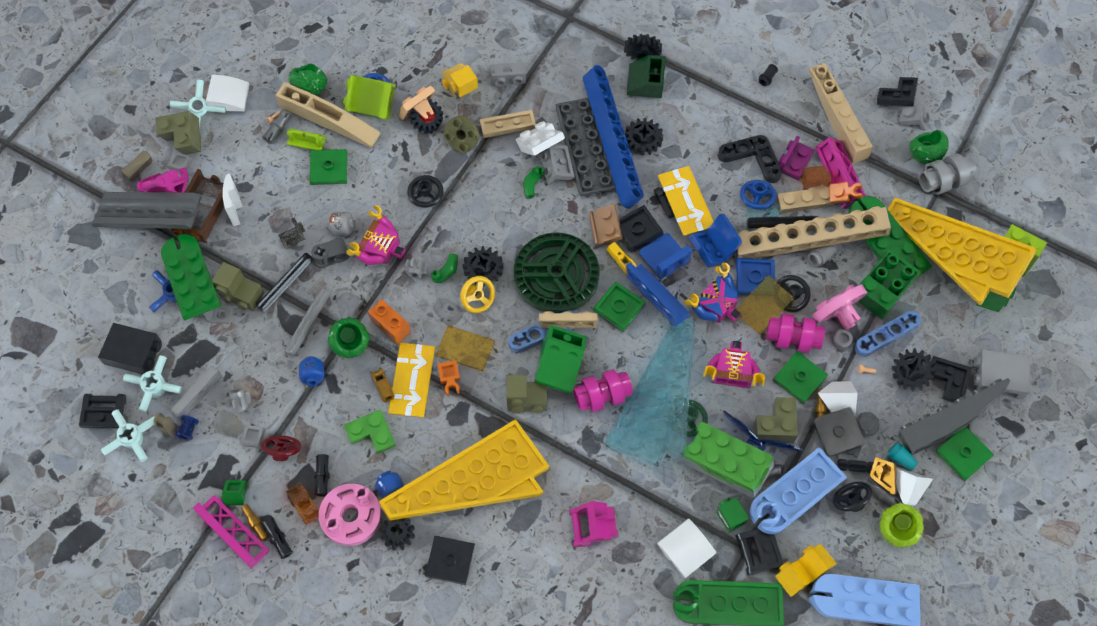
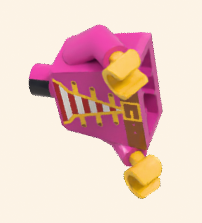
[346,205,406,265]
[703,341,765,389]

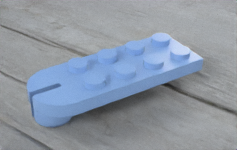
[749,447,847,534]
[808,574,920,626]

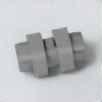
[919,153,976,195]

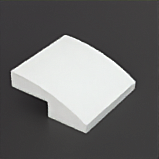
[206,75,250,111]
[223,174,243,227]
[657,519,717,578]

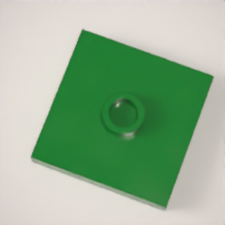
[310,149,348,185]
[593,281,646,332]
[773,351,828,404]
[936,427,994,481]

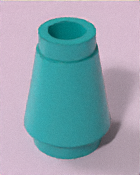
[887,442,918,471]

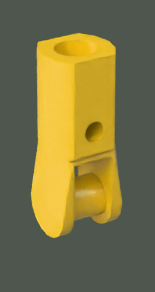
[606,242,637,275]

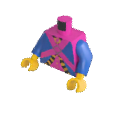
[685,263,742,323]

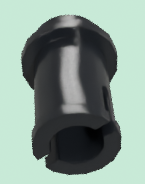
[758,64,778,86]

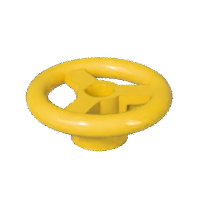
[460,276,495,313]

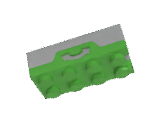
[681,421,774,499]

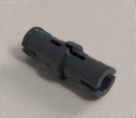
[314,454,330,497]
[262,517,293,559]

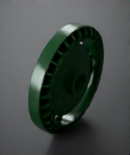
[514,232,600,313]

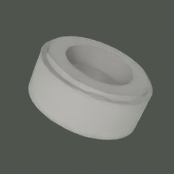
[832,329,853,350]

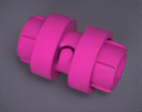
[766,313,825,353]
[573,369,633,413]

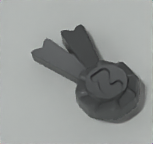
[849,412,879,458]

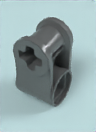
[311,238,350,268]

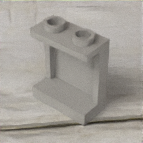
[973,350,1030,399]

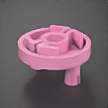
[812,284,868,330]
[319,484,382,546]

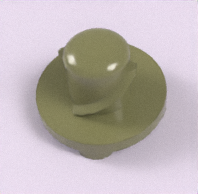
[443,116,479,153]

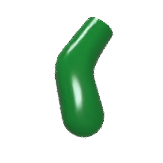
[523,166,544,199]
[431,253,458,283]

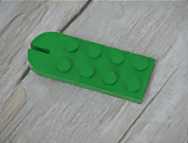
[848,196,932,278]
[161,235,221,321]
[673,580,784,626]

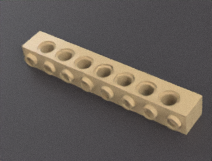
[737,206,891,259]

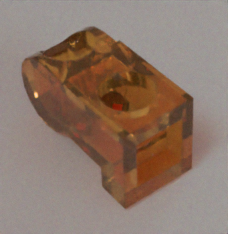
[286,482,319,525]

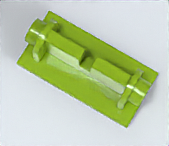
[287,128,327,150]

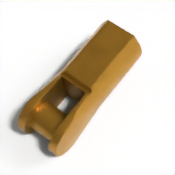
[370,367,395,403]

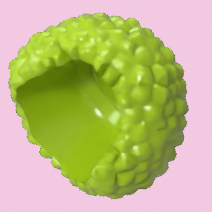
[879,503,924,548]

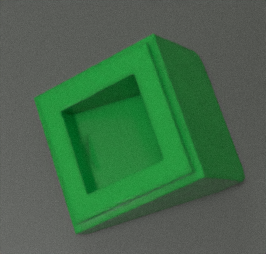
[222,480,247,505]

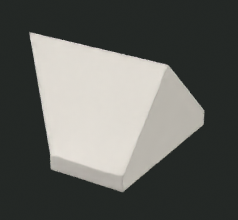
[818,381,857,416]
[896,467,933,506]

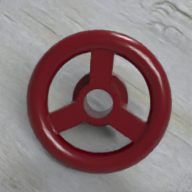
[261,435,301,461]

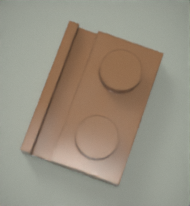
[589,204,623,247]

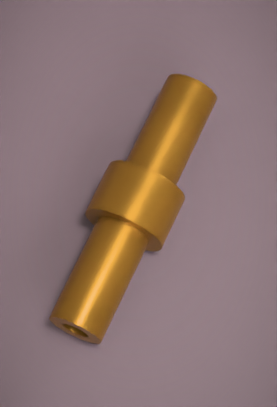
[815,389,827,418]
[241,504,269,542]

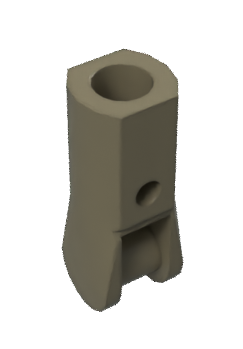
[121,151,153,181]
[154,412,178,437]

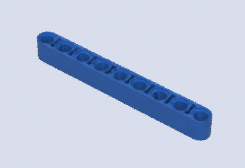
[583,65,644,209]

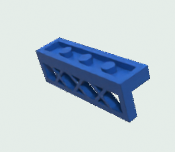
[626,262,690,327]

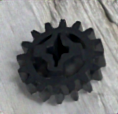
[624,34,662,60]
[625,118,664,155]
[462,246,504,287]
[892,348,936,391]

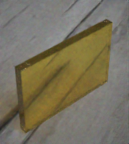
[736,275,794,335]
[436,325,495,371]

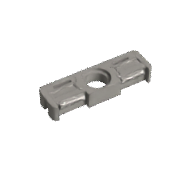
[170,366,222,421]

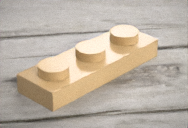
[480,110,536,138]
[777,187,835,213]
[539,311,598,328]

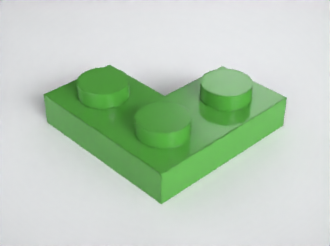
[344,409,396,454]

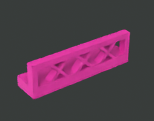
[815,137,866,209]
[193,495,270,569]

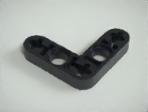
[718,135,782,183]

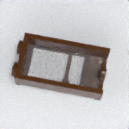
[171,169,224,243]

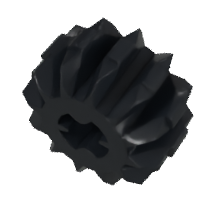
[380,518,415,551]

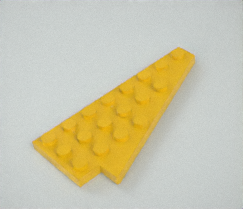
[887,198,1036,305]
[379,419,550,520]

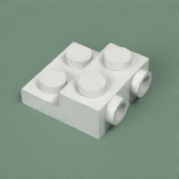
[516,121,565,156]

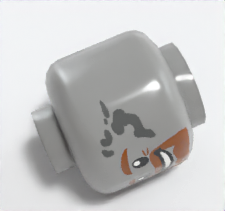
[327,212,356,236]

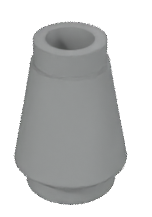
[808,245,837,267]

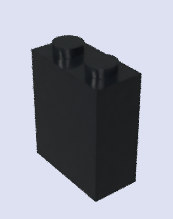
[98,323,162,374]

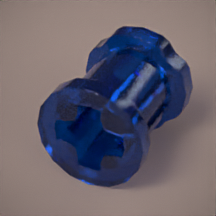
[175,415,199,441]

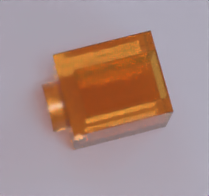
[801,165,831,190]

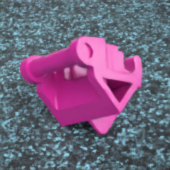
[137,167,189,193]
[569,501,619,547]

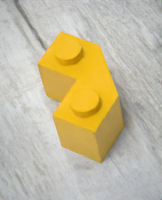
[441,63,478,97]
[775,544,837,597]

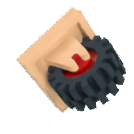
[398,86,443,134]

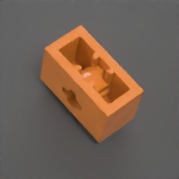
[368,299,411,345]

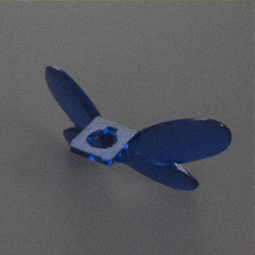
[723,410,804,451]

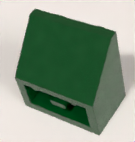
[627,55,666,98]

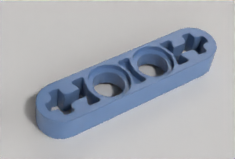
[509,310,576,353]
[855,311,921,357]

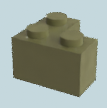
[155,111,201,155]
[212,262,265,311]
[506,375,547,414]
[753,397,798,443]

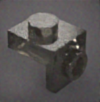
[278,217,306,249]

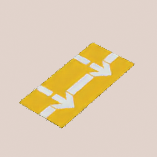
[658,166,714,236]
[388,343,435,417]

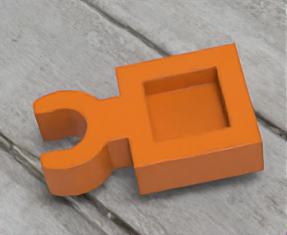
[830,182,863,204]
[437,360,460,396]

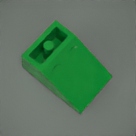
[857,250,921,320]
[534,324,587,394]

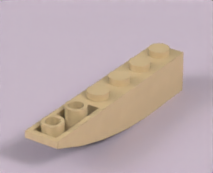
[809,63,873,164]
[275,82,381,148]

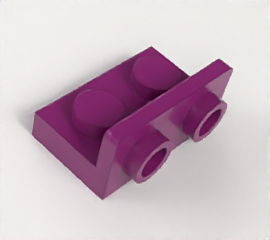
[779,136,815,181]

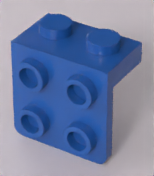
[689,214,742,268]
[639,233,692,280]

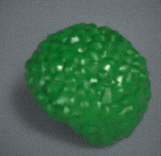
[288,63,327,95]
[909,130,949,164]
[327,317,370,359]

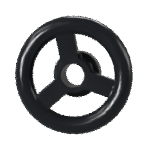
[407,175,444,208]
[773,275,811,312]
[833,482,873,512]

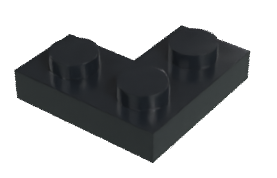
[877,77,918,106]
[931,356,972,403]

